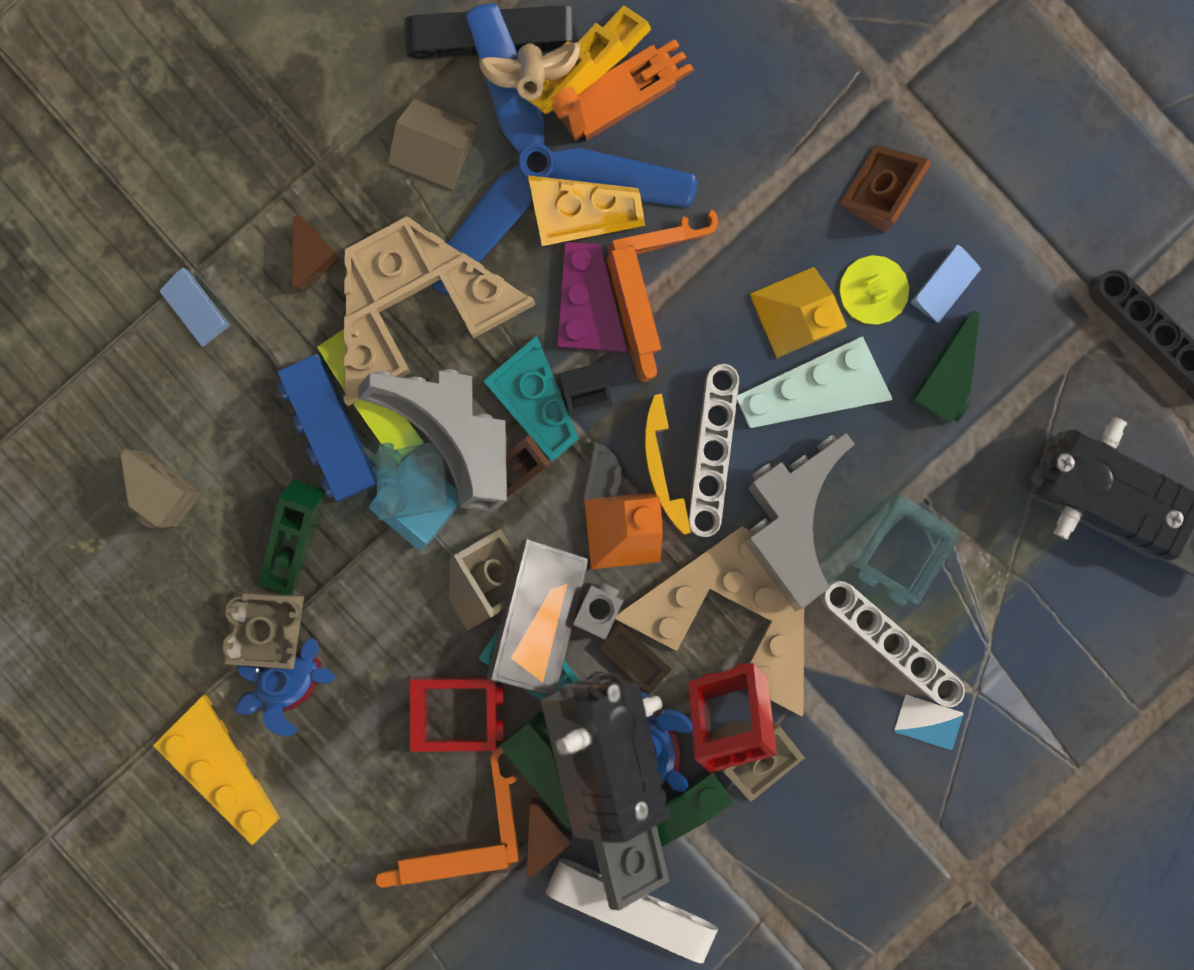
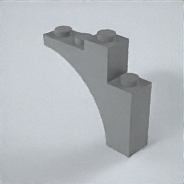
[358,369,507,512]
[745,433,855,611]

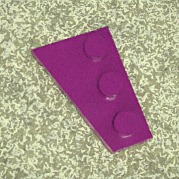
[557,242,627,353]

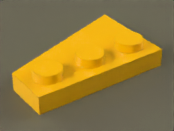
[528,175,645,246]

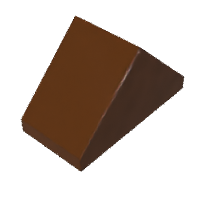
[292,216,341,292]
[506,435,552,497]
[526,798,572,877]

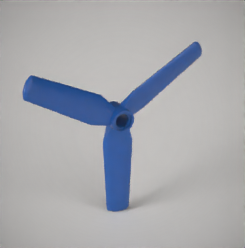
[431,3,697,295]

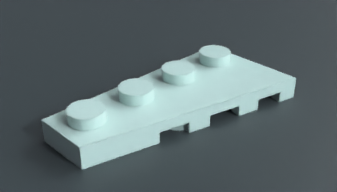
[737,336,893,429]

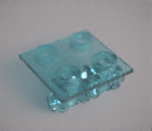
[375,443,448,521]

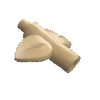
[479,43,580,100]

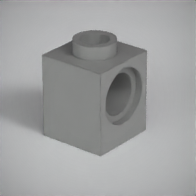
[573,581,623,639]

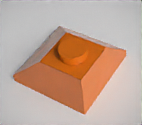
[584,492,663,570]

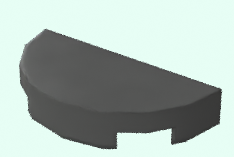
[580,441,621,510]

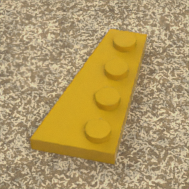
[153,694,280,845]

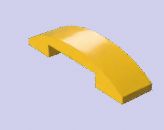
[644,393,691,534]

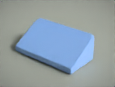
[910,244,981,324]
[160,267,231,347]

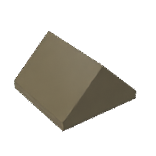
[388,99,479,191]

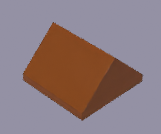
[840,145,931,233]

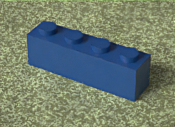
[277,354,380,501]

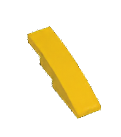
[526,5,652,114]

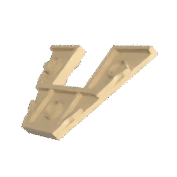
[344,216,536,406]
[615,526,804,716]

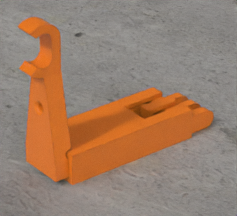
[551,40,694,142]
[605,209,718,382]
[376,747,521,888]

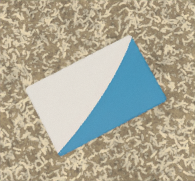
[894,695,964,750]

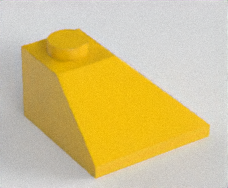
[749,267,847,359]

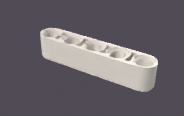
[688,364,739,537]
[820,580,965,707]
[545,858,718,963]

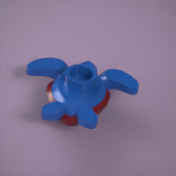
[235,639,335,737]
[641,692,693,792]

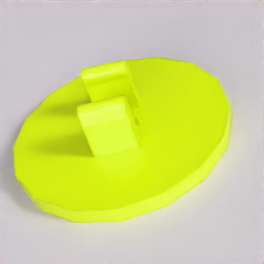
[839,255,909,325]

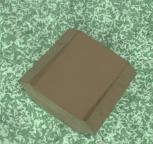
[223,591,304,669]

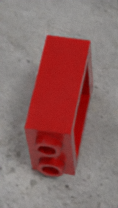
[688,663,777,773]
[410,676,505,752]

